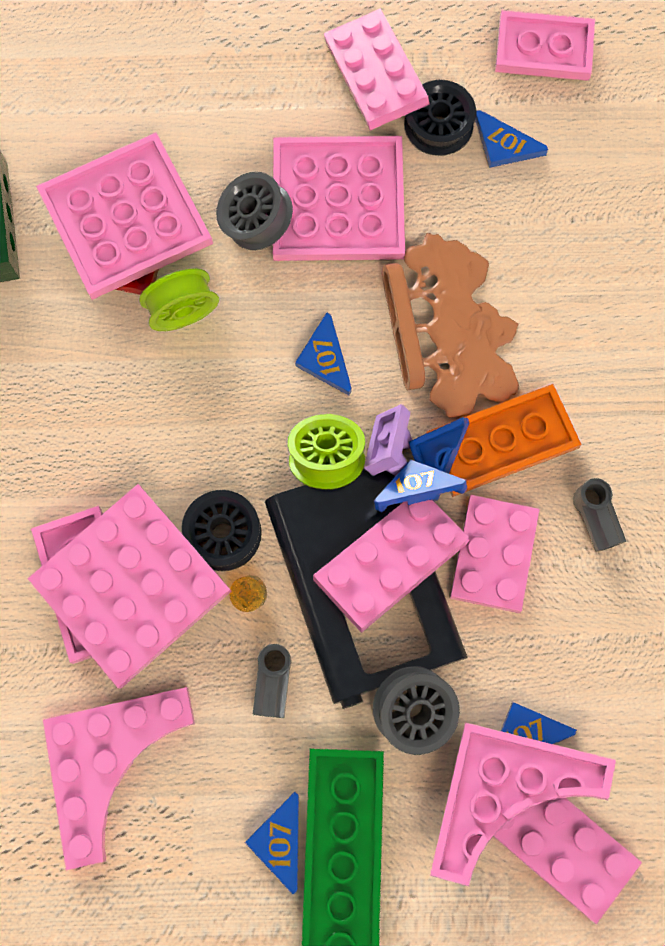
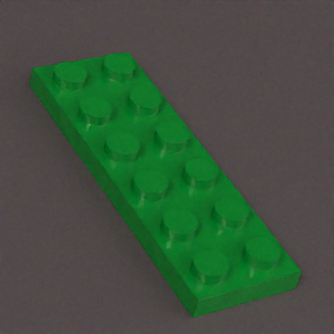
[302,749,384,946]

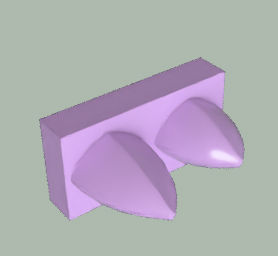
[364,404,412,476]

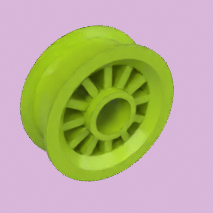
[139,268,219,331]
[288,414,365,489]

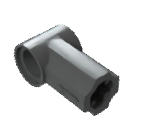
[573,478,627,552]
[252,644,292,718]

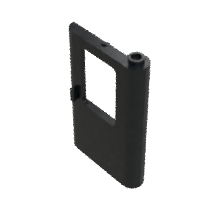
[265,468,468,709]

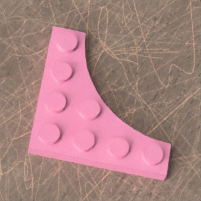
[43,687,195,870]
[430,723,616,886]

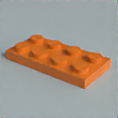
[426,384,582,497]

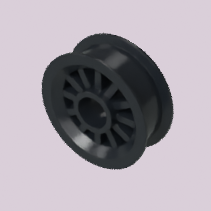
[404,80,476,156]
[182,490,262,571]

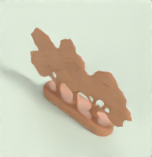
[382,233,519,418]

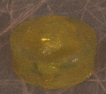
[229,575,267,612]

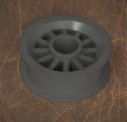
[216,172,293,250]
[373,666,460,755]

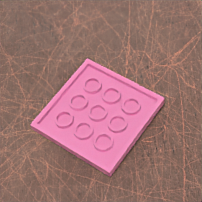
[36,133,213,300]
[273,136,405,261]
[27,484,231,689]

